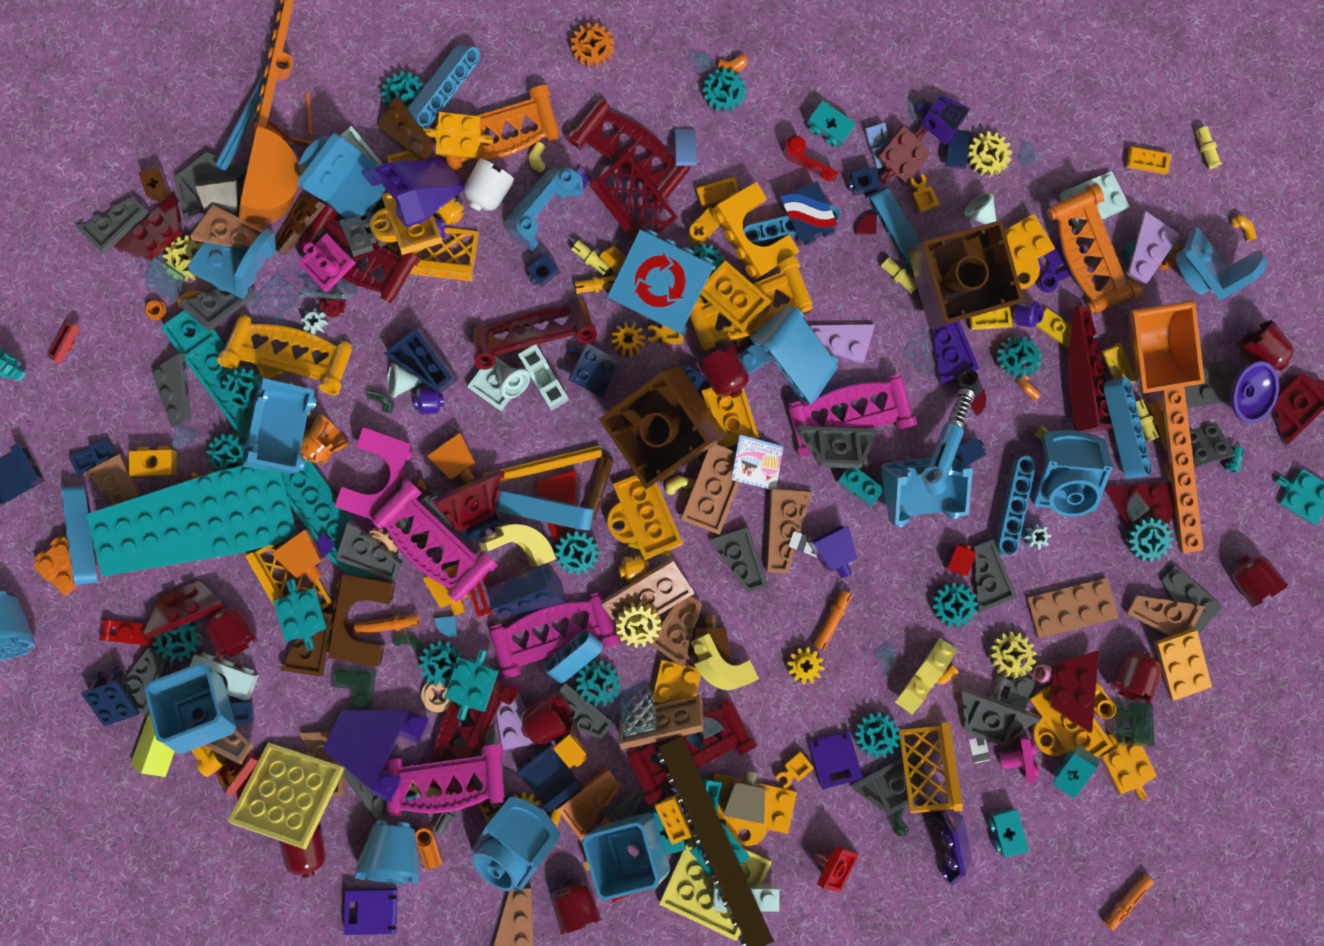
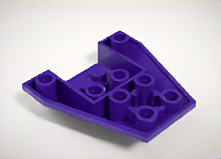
[361,159,465,228]
[929,797,972,885]

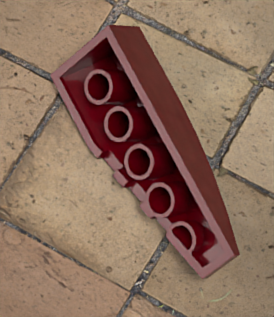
[1068,306,1114,433]

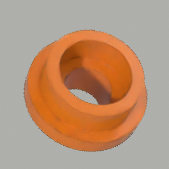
[145,300,167,321]

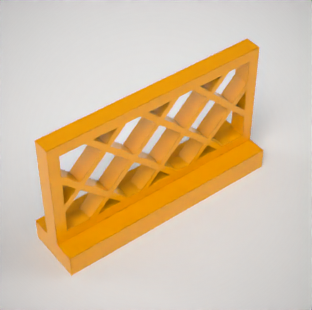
[410,228,479,281]
[245,542,333,610]
[899,722,963,813]

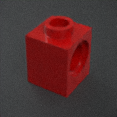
[945,543,976,576]

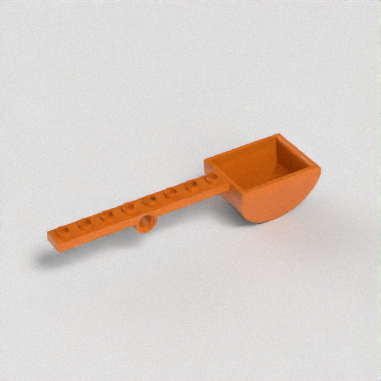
[238,0,300,227]
[1128,300,1205,554]

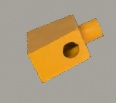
[423,564,470,616]

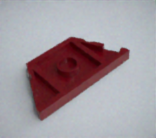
[114,194,183,261]
[1272,373,1324,445]
[432,470,505,532]
[1104,483,1175,527]
[144,580,225,639]
[1049,651,1099,733]

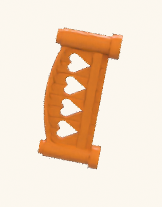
[432,85,560,171]
[1047,183,1142,314]

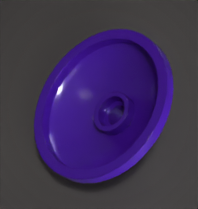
[1230,361,1279,423]

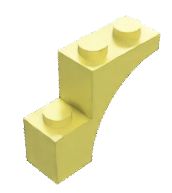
[895,638,957,715]

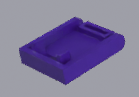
[808,729,863,790]
[344,889,398,935]

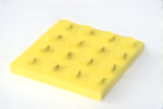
[228,743,344,850]
[659,829,772,941]

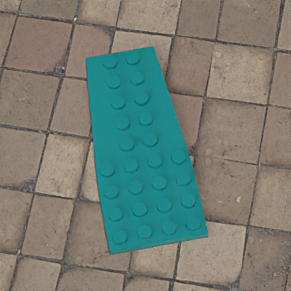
[86,466,298,576]

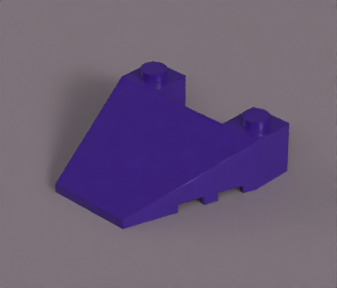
[323,710,429,803]

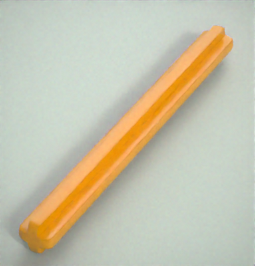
[481,446,602,482]

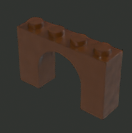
[326,573,396,667]

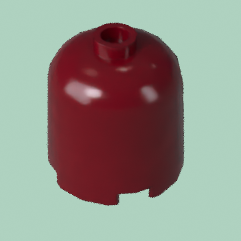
[1238,319,1294,371]
[698,345,749,399]
[1232,554,1288,607]
[205,607,258,660]
[1110,651,1162,705]
[521,692,575,745]
[279,823,326,878]
[552,879,602,935]

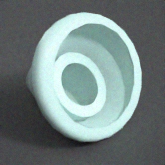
[964,192,997,224]
[387,363,422,398]
[497,365,530,399]

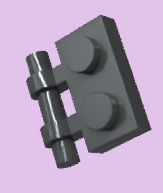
[339,210,386,257]
[989,671,1035,710]

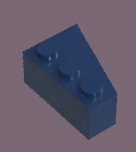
[384,328,459,392]
[488,566,566,617]

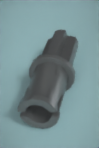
[433,794,457,835]

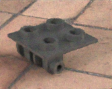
[1190,422,1235,468]

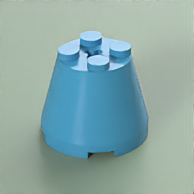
[0,591,35,661]
[354,821,420,885]

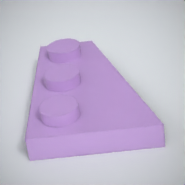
[1127,212,1180,286]
[810,324,875,364]
[497,683,535,750]

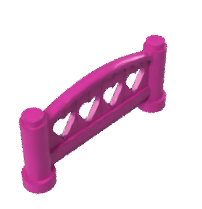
[789,374,918,457]
[371,479,498,603]
[489,592,621,681]
[384,744,505,817]

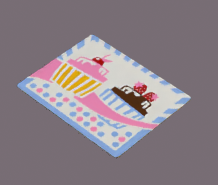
[732,435,783,489]

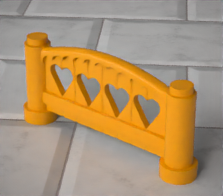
[690,257,813,352]
[217,315,352,395]

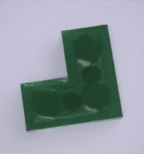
[331,666,377,711]

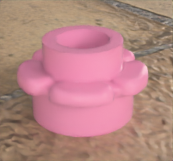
[1033,664,1053,685]

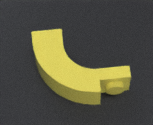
[479,524,556,567]
[691,634,759,690]

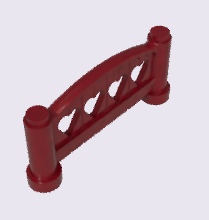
[565,99,691,207]
[298,202,421,304]
[472,298,597,370]
[431,678,519,794]
[626,699,758,805]

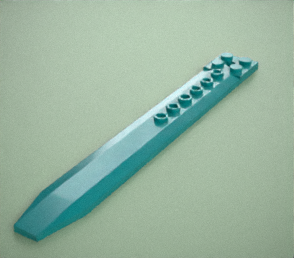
[161,310,379,578]

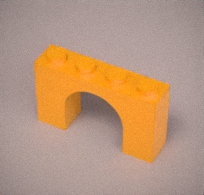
[711,182,800,281]

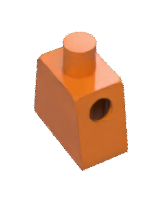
[428,433,477,484]
[272,530,324,583]

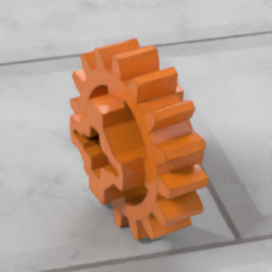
[571,23,614,68]

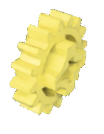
[968,131,1012,177]
[163,235,203,281]
[615,602,661,648]
[989,632,1037,678]

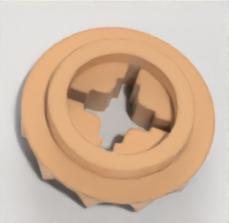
[368,527,398,554]
[421,681,452,712]

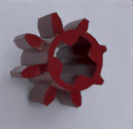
[320,292,346,318]

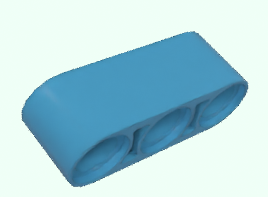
[544,630,603,683]

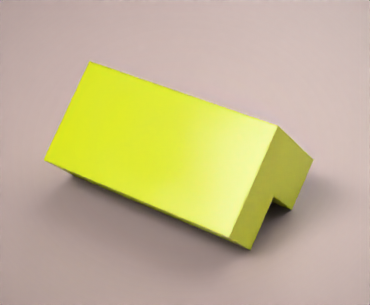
[130,714,174,777]

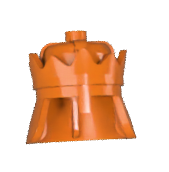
[301,413,349,466]

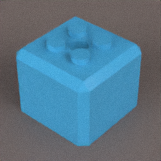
[144,663,236,754]
[582,812,670,901]

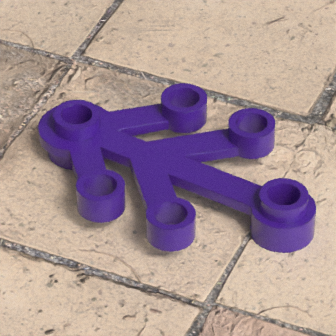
[1037,218,1086,293]

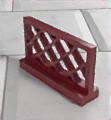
[588,153,678,242]

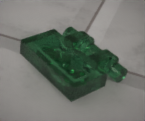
[1113,702,1155,747]

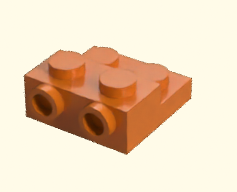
[32,536,97,596]

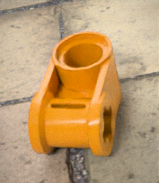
[688,207,720,245]
[1094,681,1116,719]

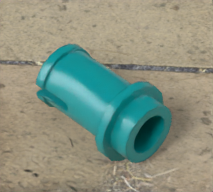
[1225,446,1245,473]

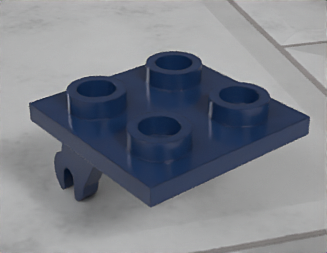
[558,344,620,398]
[81,665,140,726]

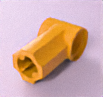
[191,746,226,777]

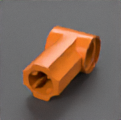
[415,824,443,870]

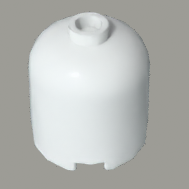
[464,158,514,212]

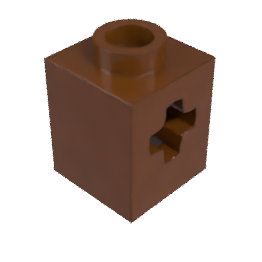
[139,166,172,201]

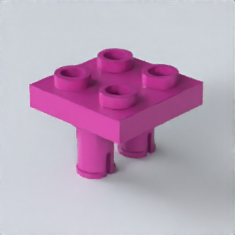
[298,233,356,292]
[999,734,1039,783]

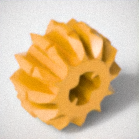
[611,322,646,358]

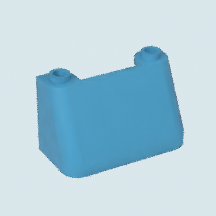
[505,168,584,252]
[750,305,838,405]
[241,378,317,474]
[881,457,973,527]

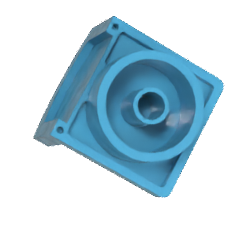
[297,133,385,218]
[1176,227,1268,300]
[188,229,276,299]
[1034,430,1113,517]
[472,797,561,891]

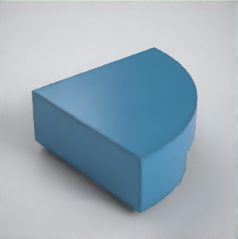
[434,616,457,637]

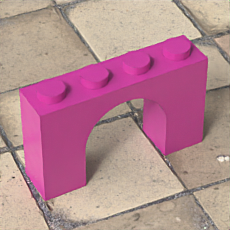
[334,427,413,519]

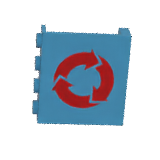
[607,229,716,335]

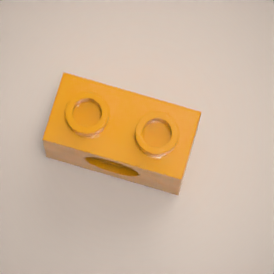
[129,446,177,478]
[553,732,588,768]

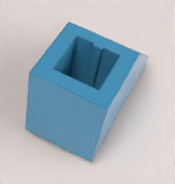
[739,345,772,375]

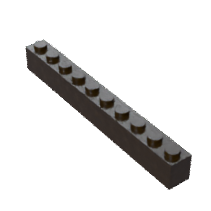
[657,736,774,946]

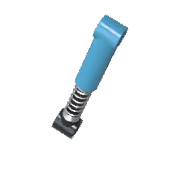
[922,370,983,495]

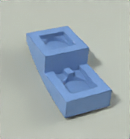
[864,122,889,169]
[675,129,697,166]

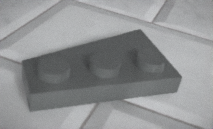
[76,196,149,255]
[179,287,256,332]
[336,520,403,582]
[972,539,1018,613]
[121,647,170,715]

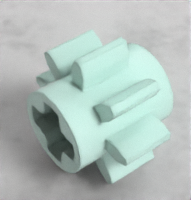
[301,308,329,335]
[1023,524,1051,550]

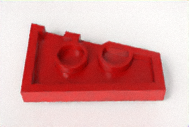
[536,470,576,542]

